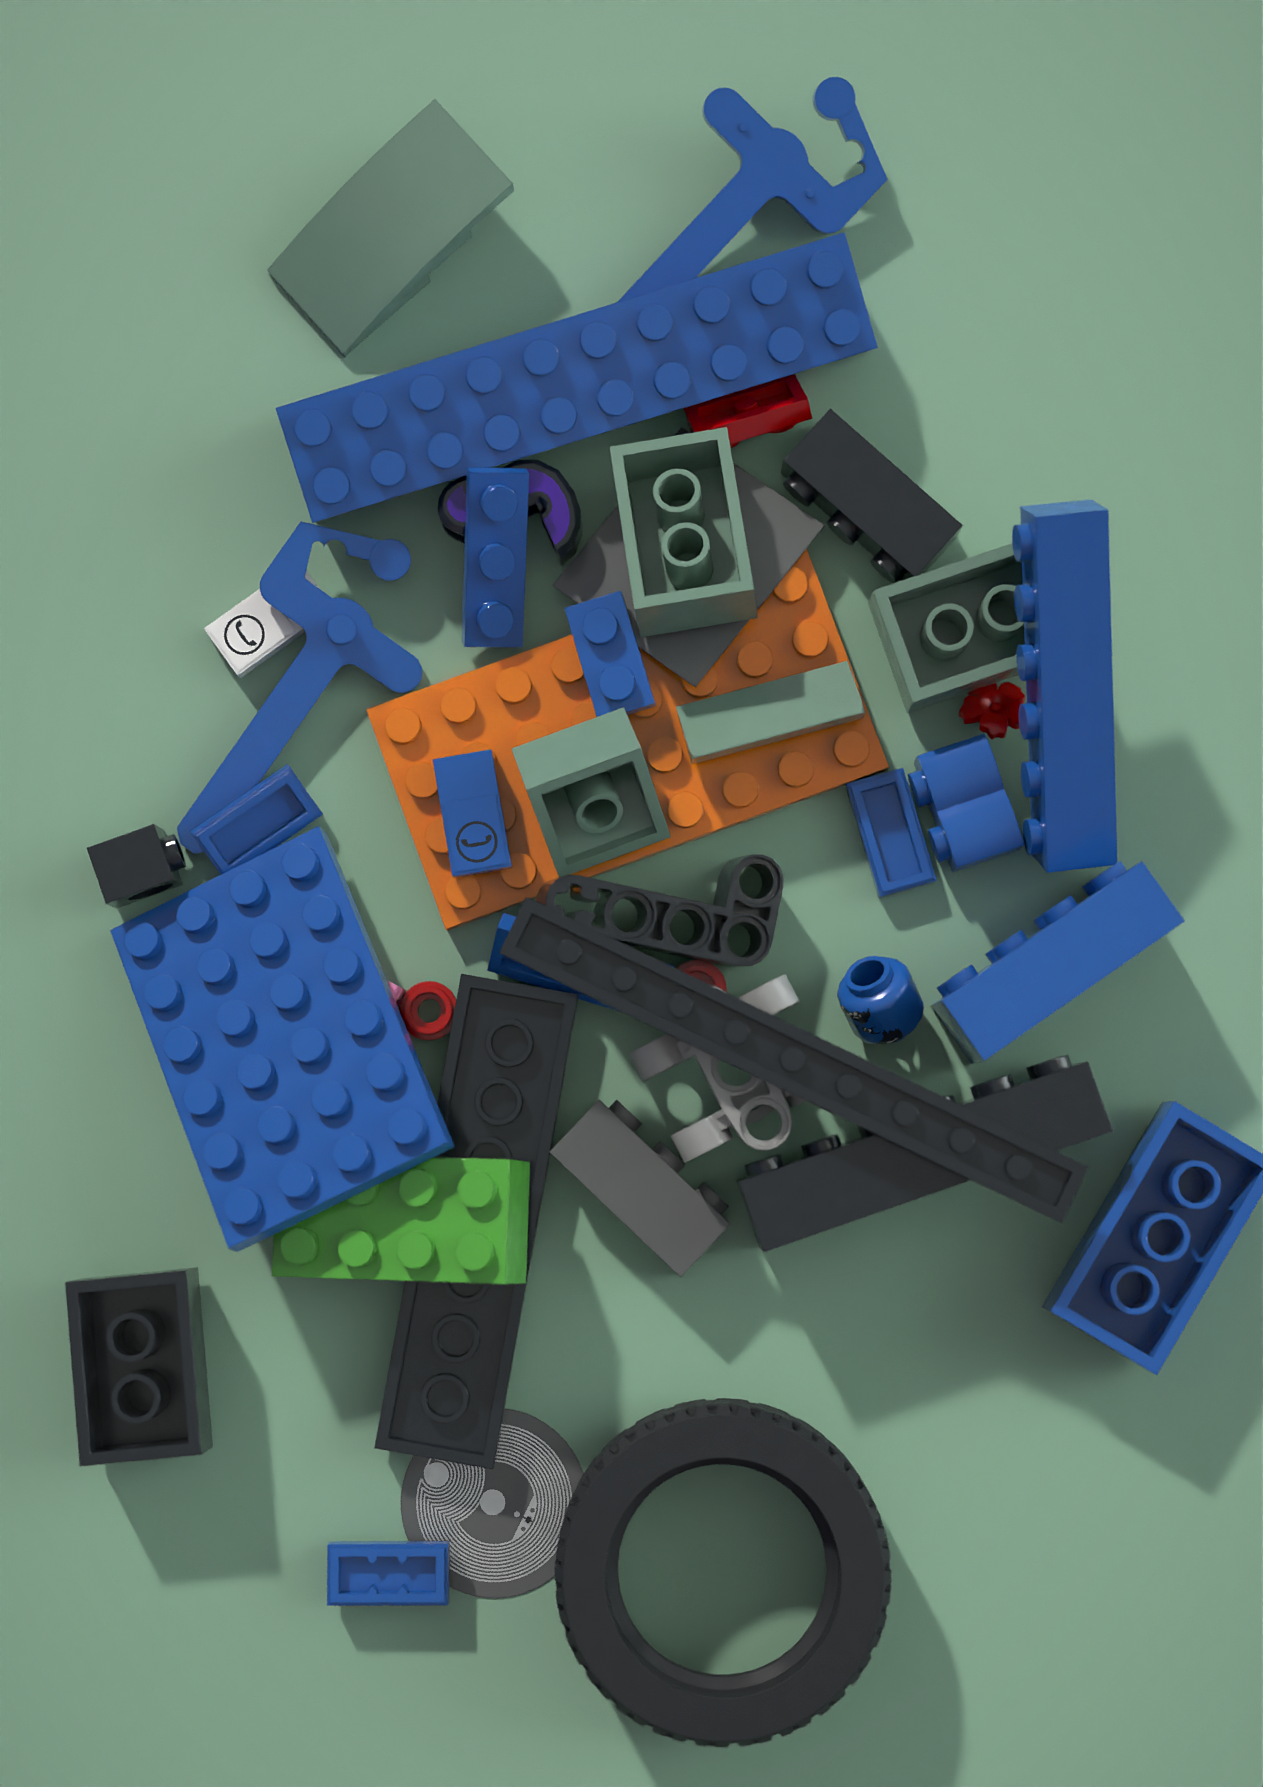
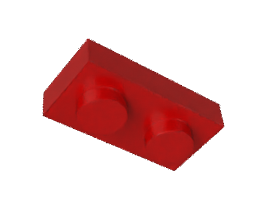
[683,374,812,448]

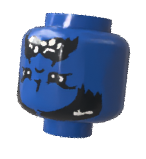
[837,956,924,1045]

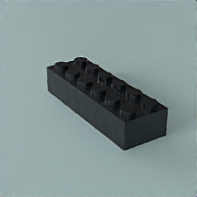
[736,1054,1113,1253]

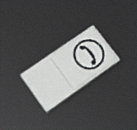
[204,571,320,679]

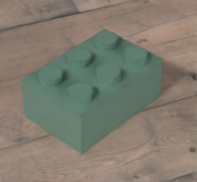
[610,427,758,637]
[868,543,1025,713]

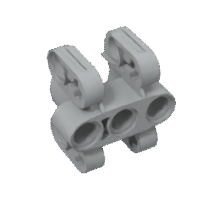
[629,974,805,1163]

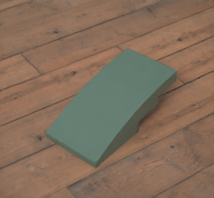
[267,99,514,357]

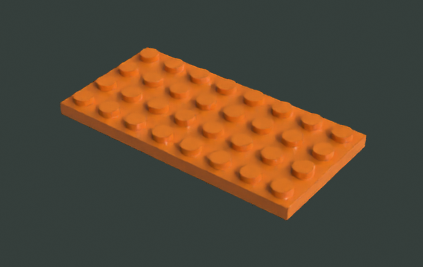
[366,549,889,931]

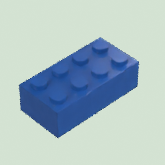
[931,861,1185,1064]
[1042,1101,1263,1375]

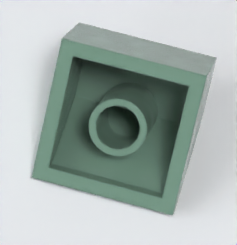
[512,707,671,877]

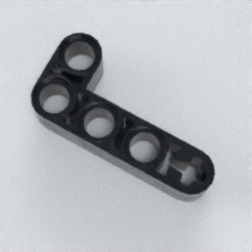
[536,854,783,967]

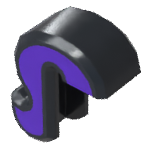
[437,459,582,565]

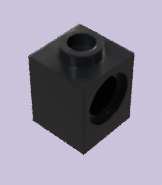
[87,824,186,908]

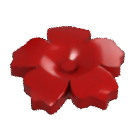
[958,682,1025,740]

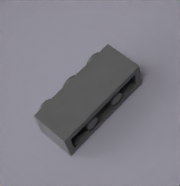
[550,1099,730,1277]

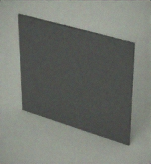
[552,427,825,688]

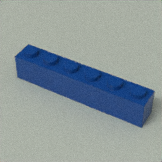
[1012,499,1117,873]

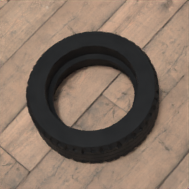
[555,1398,891,1748]

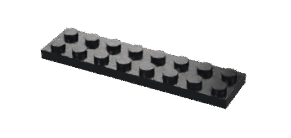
[374,974,579,1470]

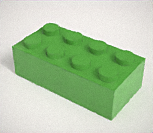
[272,1158,530,1284]

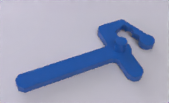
[618,77,888,302]
[177,521,422,854]

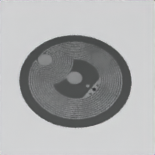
[401,1409,584,1598]

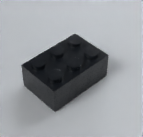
[65,1267,213,1466]

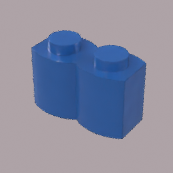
[908,733,1024,872]

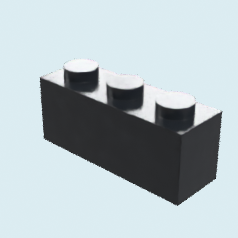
[781,408,963,583]

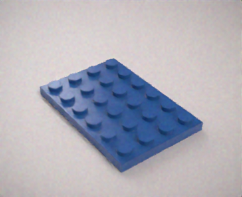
[110,826,454,1252]

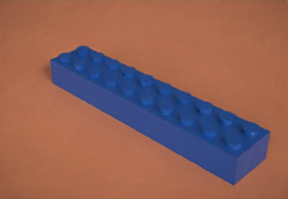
[275,232,878,523]

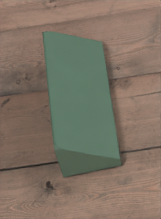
[676,661,865,765]

